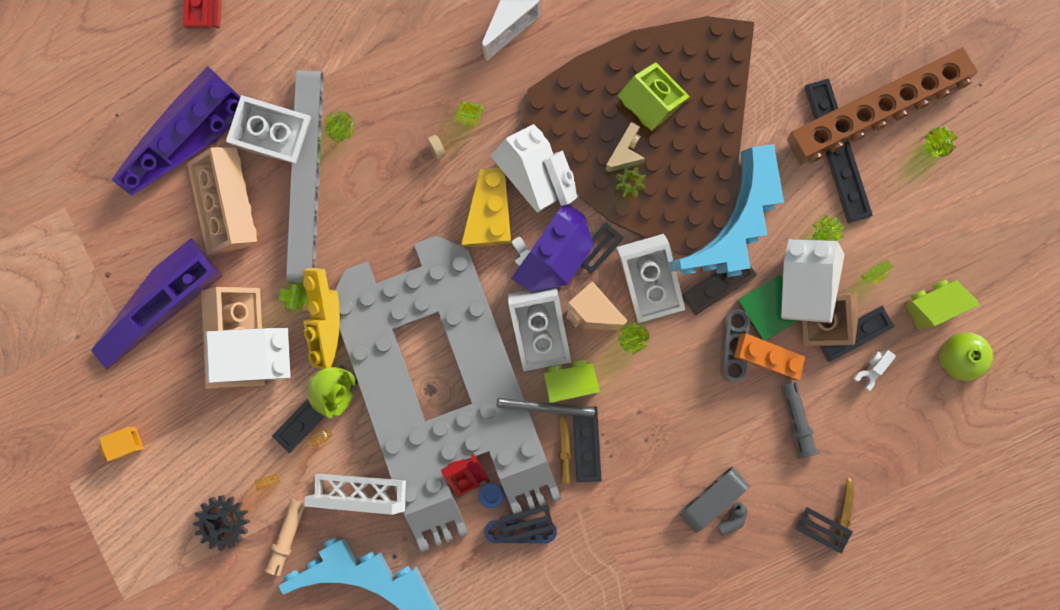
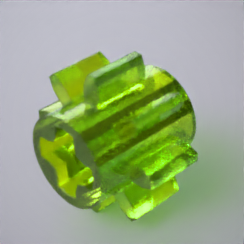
[324,111,355,142]
[924,126,957,158]
[616,166,646,197]
[812,215,844,242]
[279,284,308,311]
[618,322,649,354]

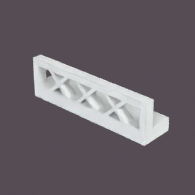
[304,474,406,515]

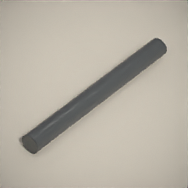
[496,398,595,418]

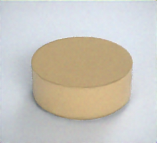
[427,134,446,160]

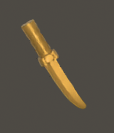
[558,414,572,484]
[834,478,854,551]

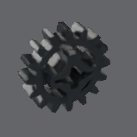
[193,495,250,551]

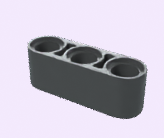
[720,310,750,382]
[679,467,750,533]

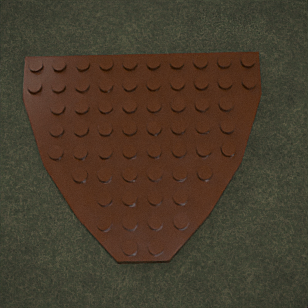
[522,16,754,256]

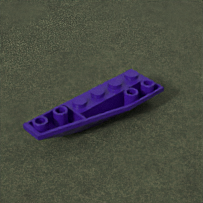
[112,66,240,196]
[91,238,222,369]

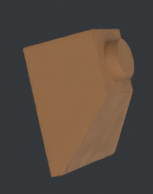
[802,292,859,346]

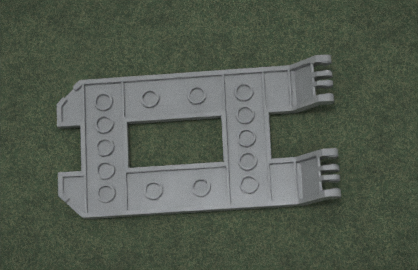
[335,235,561,552]

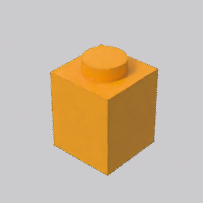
[99,427,144,462]

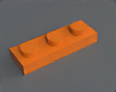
[734,333,805,380]

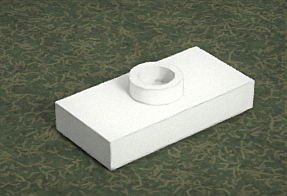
[544,151,579,206]

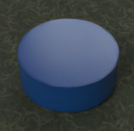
[479,483,504,508]

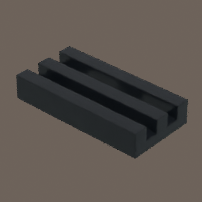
[581,222,624,275]
[499,504,554,543]
[796,507,853,554]

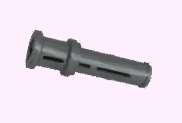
[781,382,820,459]

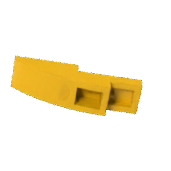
[302,268,340,369]

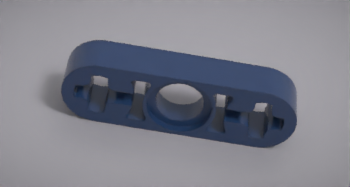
[484,519,557,543]

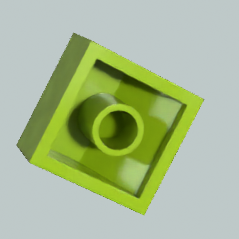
[618,62,690,131]
[904,279,979,330]
[544,360,600,403]

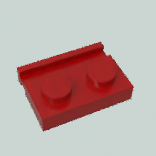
[183,0,221,29]
[441,454,490,497]

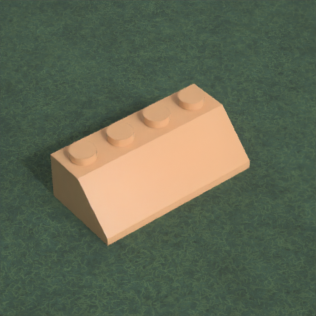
[187,147,257,256]
[566,282,627,331]
[201,287,265,389]

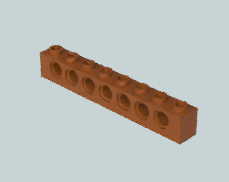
[787,47,978,164]

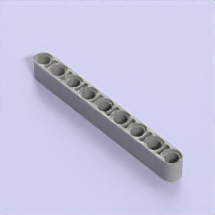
[287,70,324,284]

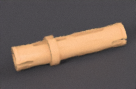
[265,499,305,576]

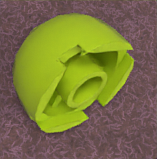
[939,332,994,381]
[307,367,356,419]

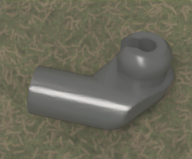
[717,502,747,536]

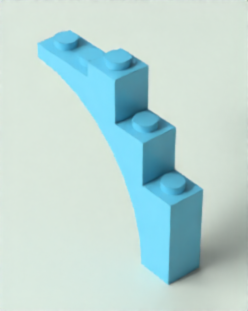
[669,144,784,277]
[278,537,439,610]

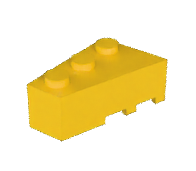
[461,168,511,248]

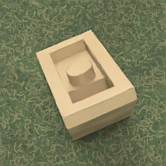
[605,122,645,172]

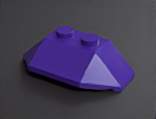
[511,204,594,293]

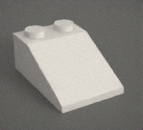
[482,0,542,61]
[226,95,311,164]
[491,124,558,213]
[617,234,685,323]
[781,239,845,323]
[508,288,571,372]
[205,328,290,383]

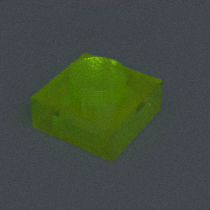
[455,101,484,126]
[861,260,893,284]

